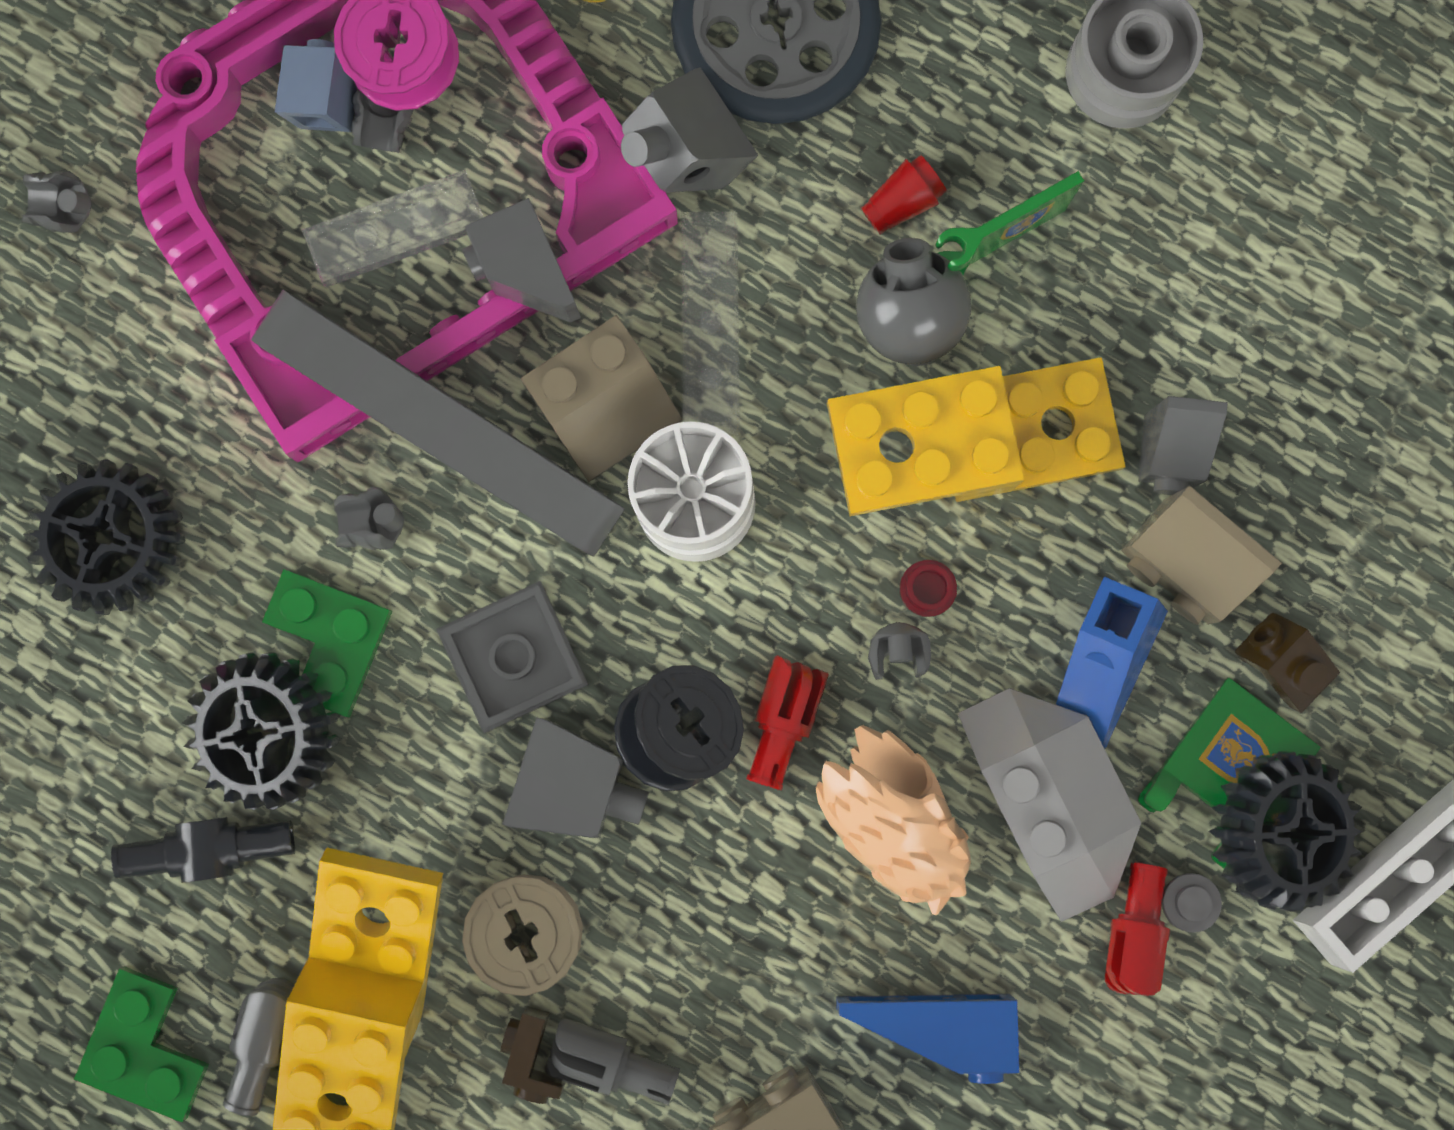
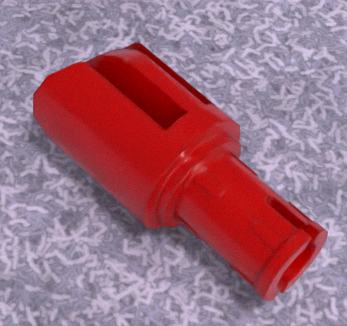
[746,655,829,791]
[1105,863,1171,996]

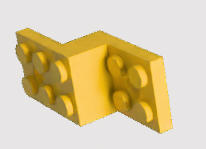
[827,357,1126,516]
[273,847,443,1130]

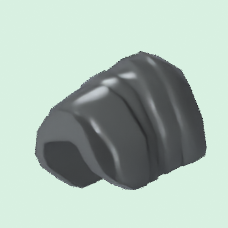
[351,91,414,153]
[21,169,92,233]
[334,486,405,550]
[868,622,931,680]

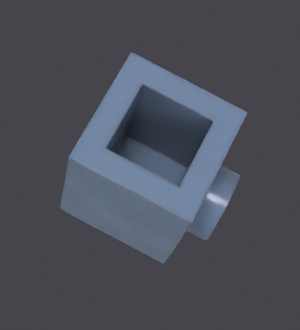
[275,39,357,132]

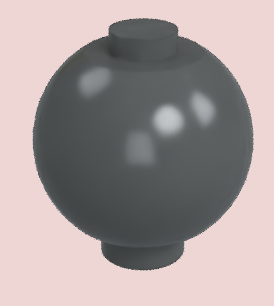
[856,238,971,366]

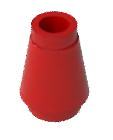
[860,155,947,235]

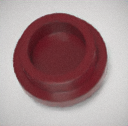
[899,560,957,617]

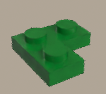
[262,569,393,718]
[74,967,209,1123]

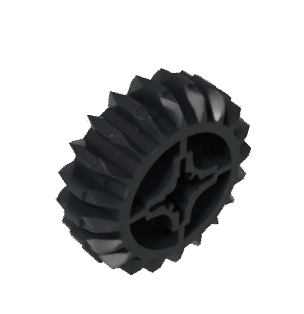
[23,460,186,615]
[182,652,342,810]
[1208,751,1366,912]

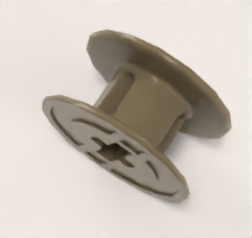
[462,874,583,996]

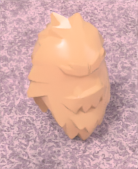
[816,725,971,915]

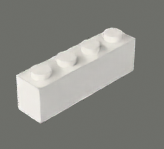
[1293,779,1454,973]

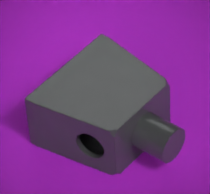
[621,67,758,193]
[502,717,649,838]

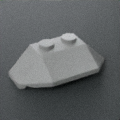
[958,688,1141,922]

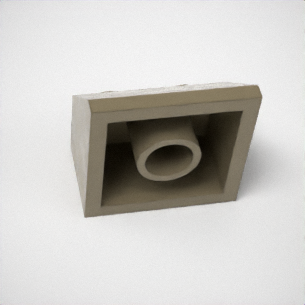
[520,315,682,482]
[1121,486,1282,625]

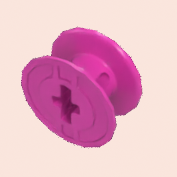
[334,0,459,111]

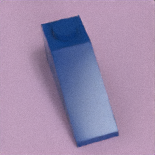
[836,994,1019,1084]

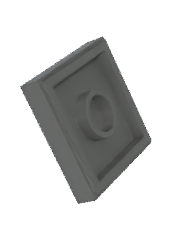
[436,581,589,733]

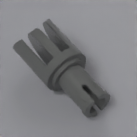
[223,978,294,1116]
[545,1019,680,1105]

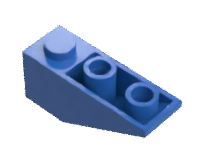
[1056,577,1168,749]

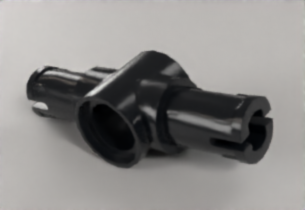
[111,817,295,883]

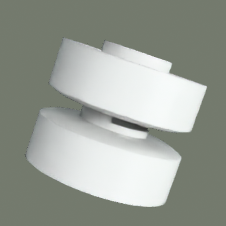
[628,422,755,562]

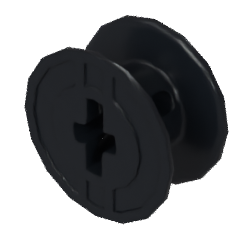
[614,665,744,792]

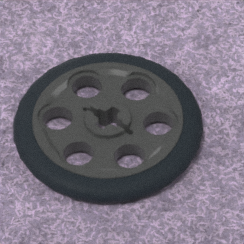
[671,0,882,124]

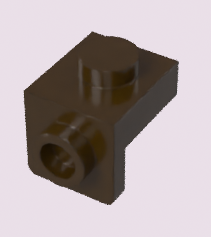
[1235,613,1340,713]
[500,1006,566,1104]

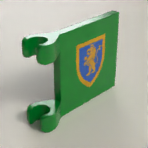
[935,171,1084,275]
[1137,677,1321,868]

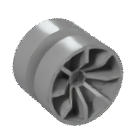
[1065,0,1203,128]

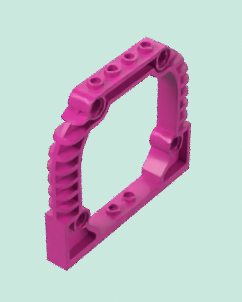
[136,0,678,463]

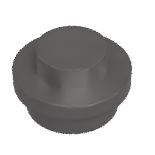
[1162,873,1222,933]

